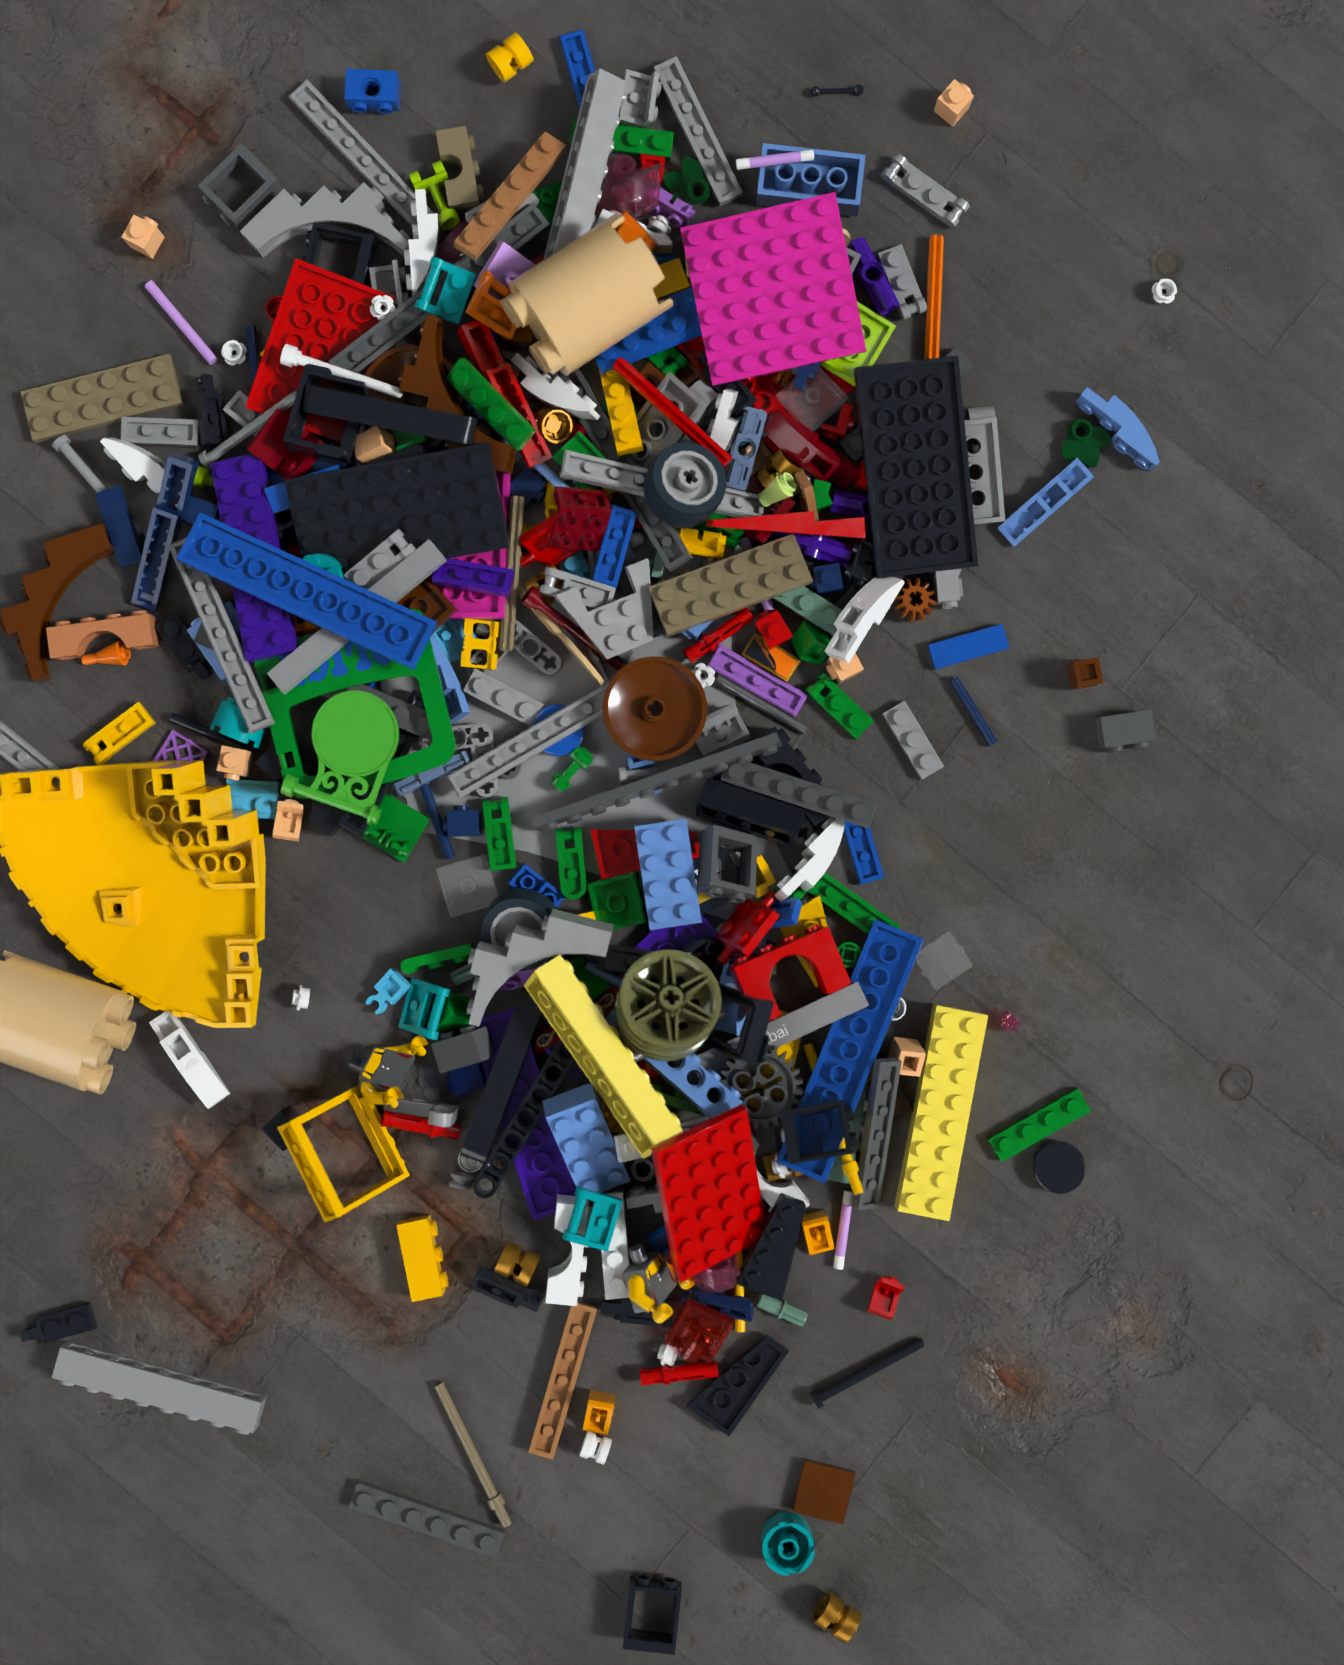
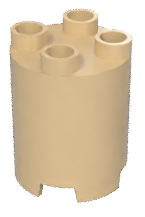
[500,213,673,376]
[0,950,136,1095]

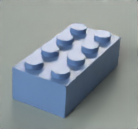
[756,143,866,217]
[634,819,702,930]
[543,1083,630,1193]

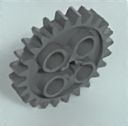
[719,1046,803,1129]

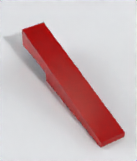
[456,320,552,469]
[706,511,866,538]

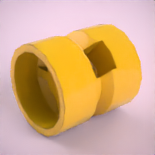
[485,32,534,83]

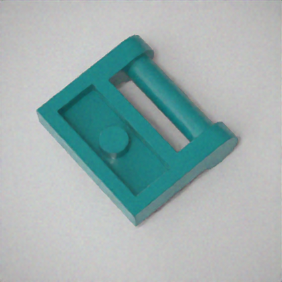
[414,256,476,325]
[398,977,451,1040]
[562,1186,623,1252]

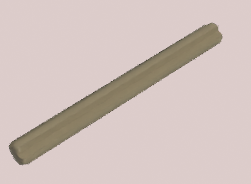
[499,496,525,651]

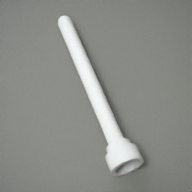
[280,344,403,398]

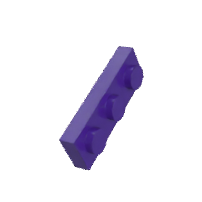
[431,558,515,597]

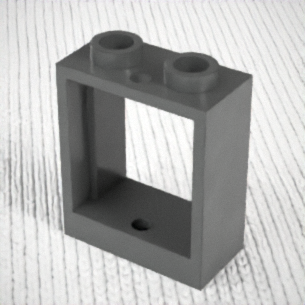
[198,143,283,231]
[697,825,758,903]

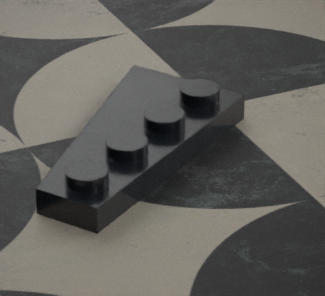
[735,1193,806,1301]
[686,1334,789,1437]

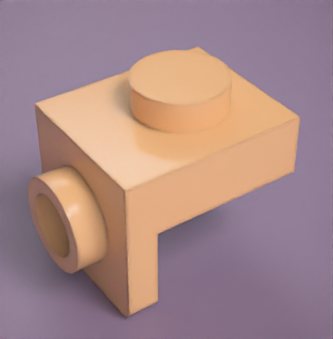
[273,799,304,842]

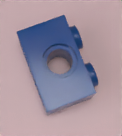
[344,69,401,114]

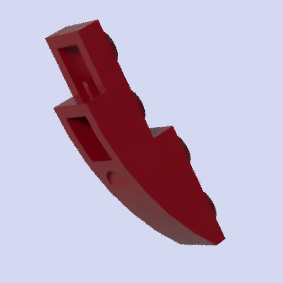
[763,409,860,489]

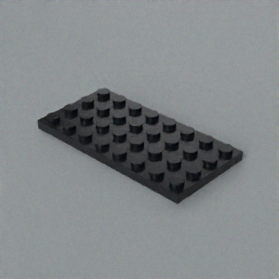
[854,356,978,579]
[284,442,511,577]

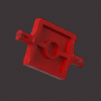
[520,513,580,568]
[714,890,780,966]

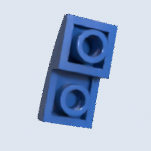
[507,862,565,908]

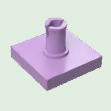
[473,240,535,301]

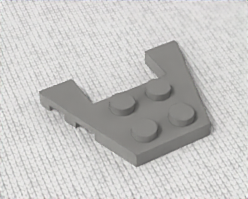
[554,558,654,659]

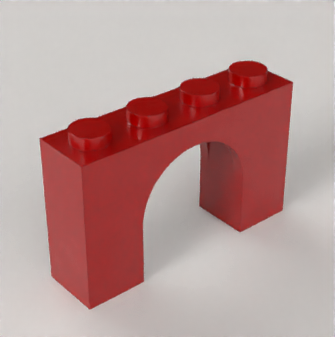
[728,923,851,1021]

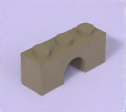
[436,126,485,214]

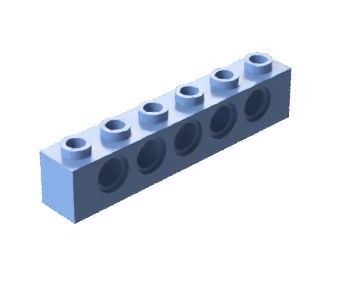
[605,1004,743,1119]

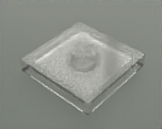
[776,367,849,432]
[436,854,498,918]

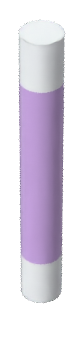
[736,149,814,170]
[833,1190,854,1270]

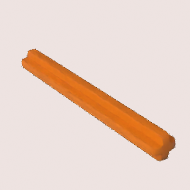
[924,234,944,359]

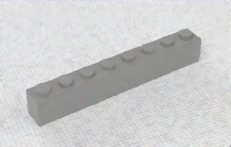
[543,68,626,260]
[52,1341,267,1434]

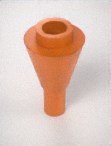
[81,640,131,666]

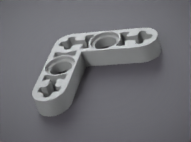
[466,620,562,677]
[418,723,499,798]
[383,1097,459,1127]

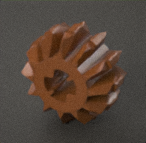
[893,578,937,623]

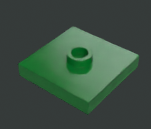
[586,872,648,930]

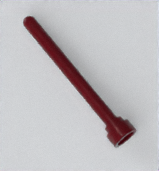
[521,586,625,670]

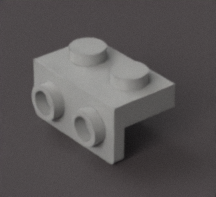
[618,69,662,129]
[369,259,409,308]
[695,703,751,758]

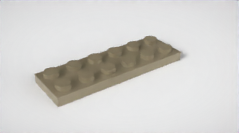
[20,354,184,443]
[648,533,813,637]

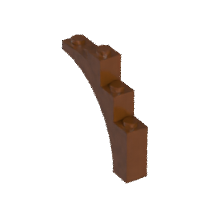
[398,314,517,474]
[0,523,115,683]

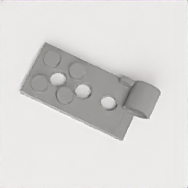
[631,372,718,469]
[965,406,1005,524]

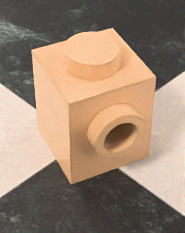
[934,79,974,127]
[122,215,164,259]
[354,426,396,464]
[826,653,864,684]
[217,745,254,781]
[888,1037,926,1077]

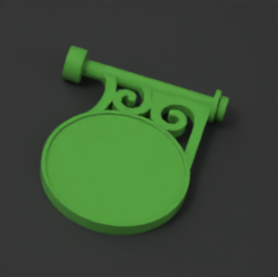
[281,690,399,825]

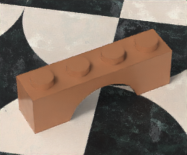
[46,610,159,661]

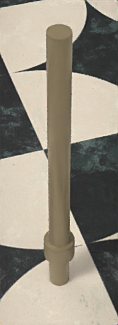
[434,1381,512,1528]

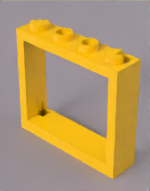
[277,1085,410,1223]

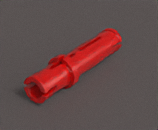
[682,608,754,664]
[381,1110,461,1140]
[639,1360,718,1386]

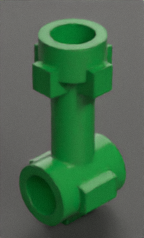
[551,746,594,792]

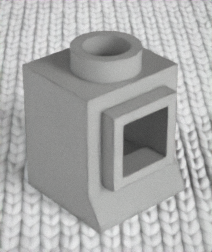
[932,569,963,609]

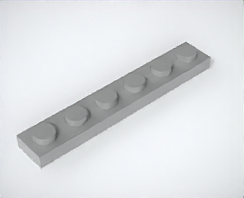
[654,56,743,207]

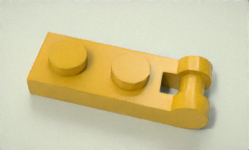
[82,702,156,765]

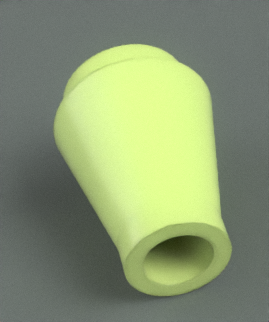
[758,472,797,507]

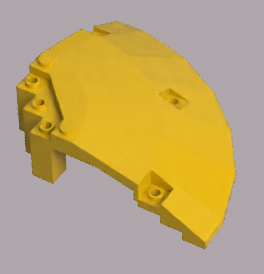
[0,760,266,1028]

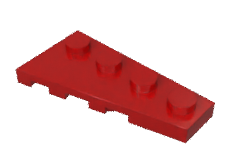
[590,829,699,879]

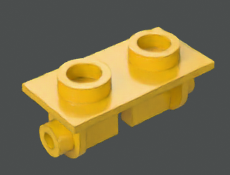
[676,527,727,559]

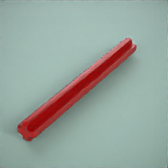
[612,357,732,467]

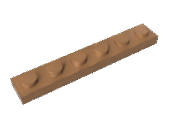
[454,132,566,261]
[528,1301,597,1460]

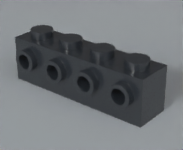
[696,778,805,848]

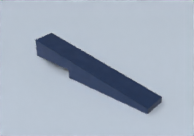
[131,452,200,611]

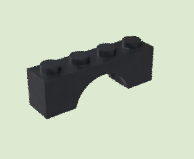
[756,726,828,827]
[255,744,345,837]

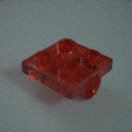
[665,1298,734,1363]

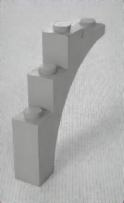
[240,182,411,258]
[466,909,614,1027]

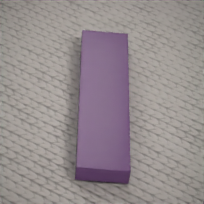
[707,644,808,718]

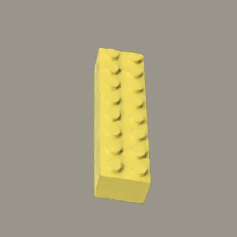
[524,955,683,1159]
[894,1004,988,1221]

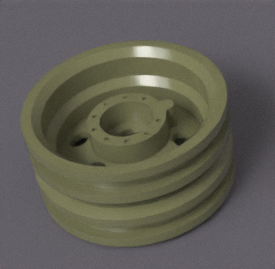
[614,950,721,1061]

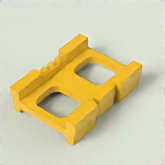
[460,618,501,670]

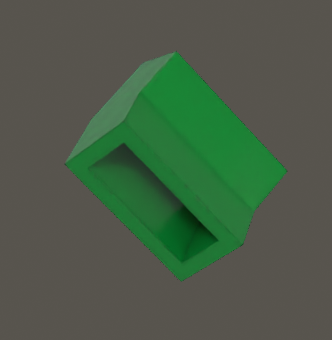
[813,479,832,514]

